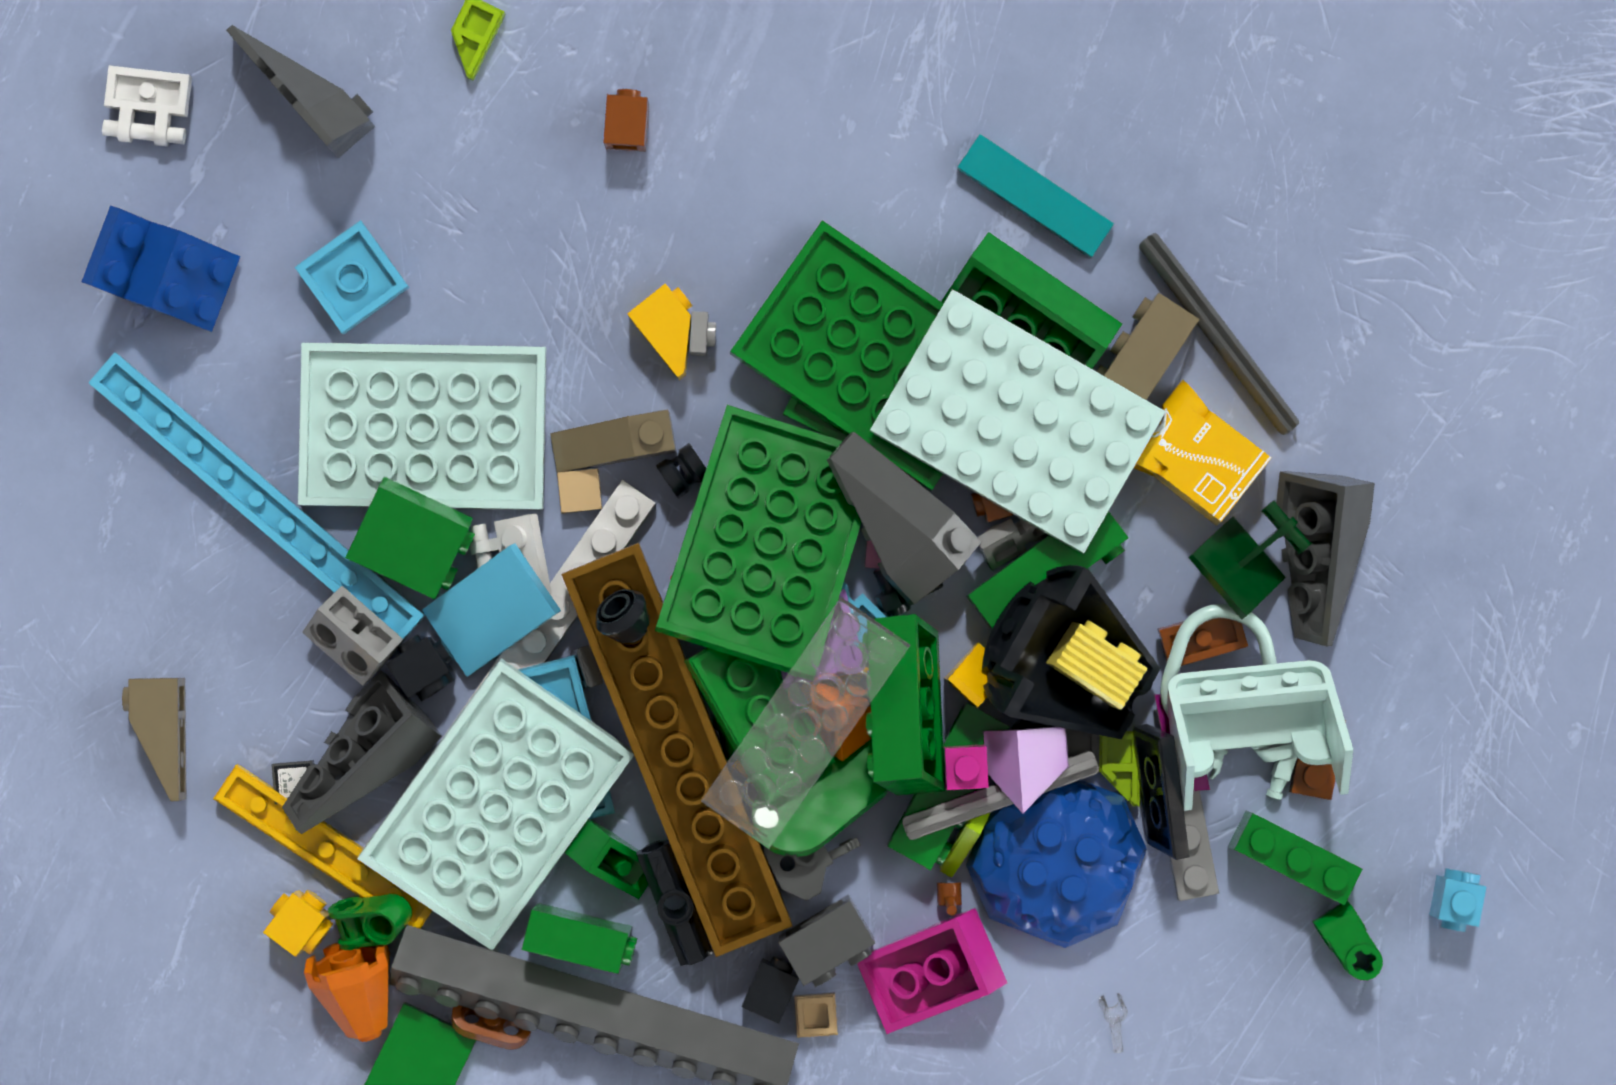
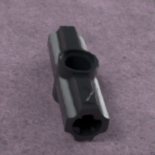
[636,840,713,966]

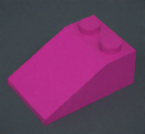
[857,908,1007,1034]

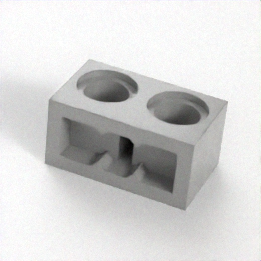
[302,586,403,686]

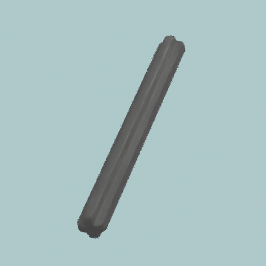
[1139,233,1299,435]

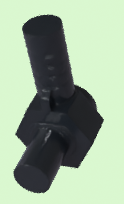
[873,568,943,617]

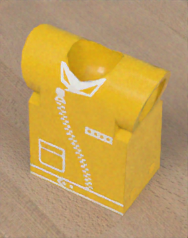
[1134,380,1272,526]

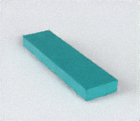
[957,134,1114,259]

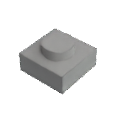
[690,311,716,356]

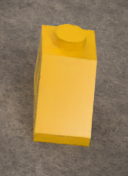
[627,283,693,381]
[944,643,988,707]

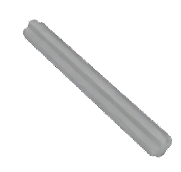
[902,751,1099,840]

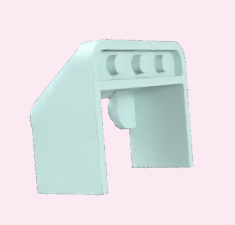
[1167,660,1353,811]

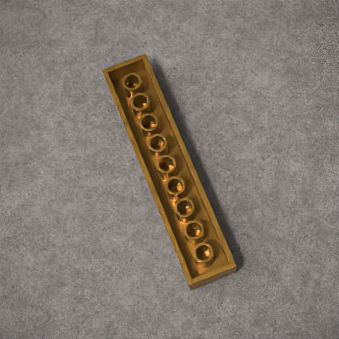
[561,543,792,957]

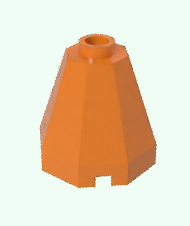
[304,942,390,1042]

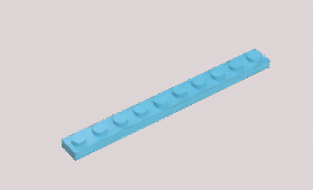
[88,352,425,646]

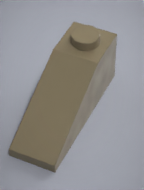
[550,409,677,473]
[122,678,187,801]

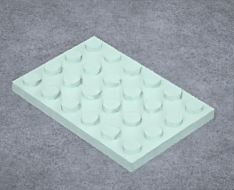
[870,289,1166,554]
[298,343,547,510]
[357,658,634,951]

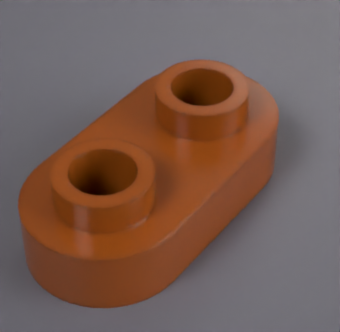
[451,1005,531,1050]

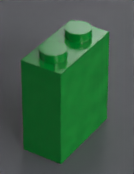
[345,477,475,599]
[521,903,638,974]

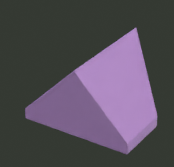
[983,727,1069,814]

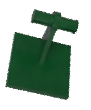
[1188,500,1312,620]

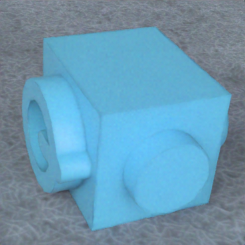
[1429,868,1487,932]

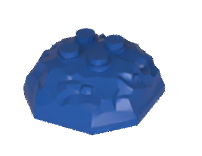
[966,780,1147,948]

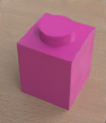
[943,745,989,790]

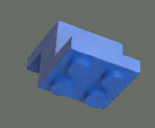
[81,205,241,332]

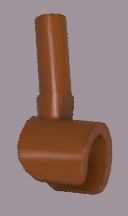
[937,882,962,916]

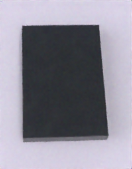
[1133,724,1190,860]

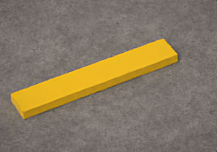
[213,764,432,929]

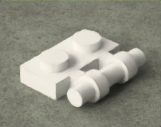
[102,65,192,147]
[470,514,552,594]

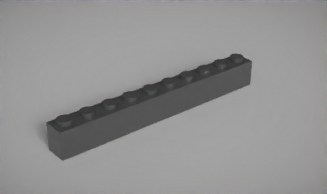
[389,925,799,1085]

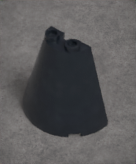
[982,565,1161,740]

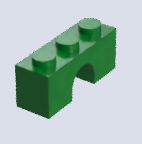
[1228,810,1363,906]

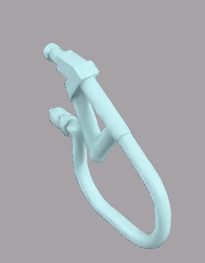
[1160,604,1297,800]

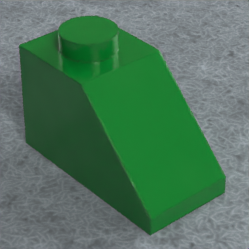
[564,818,648,900]

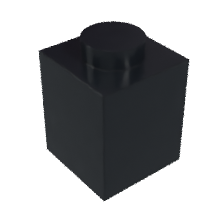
[742,956,799,1024]

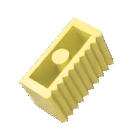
[1046,620,1147,710]

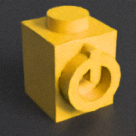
[263,890,334,957]

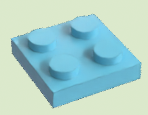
[295,220,410,334]

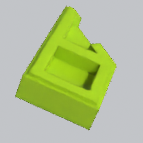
[451,0,506,81]
[1099,731,1140,806]
[939,812,991,878]

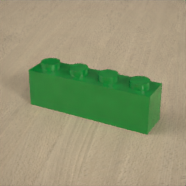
[966,511,1128,631]
[887,702,1010,870]

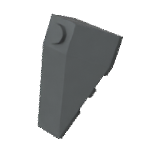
[226,25,375,158]
[827,432,981,606]
[1276,471,1375,647]
[282,670,442,834]

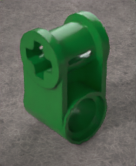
[327,894,412,950]
[1312,900,1383,981]

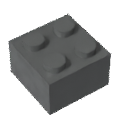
[778,894,875,987]

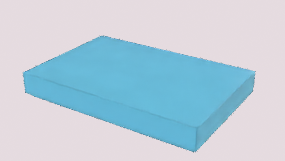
[422,543,561,677]

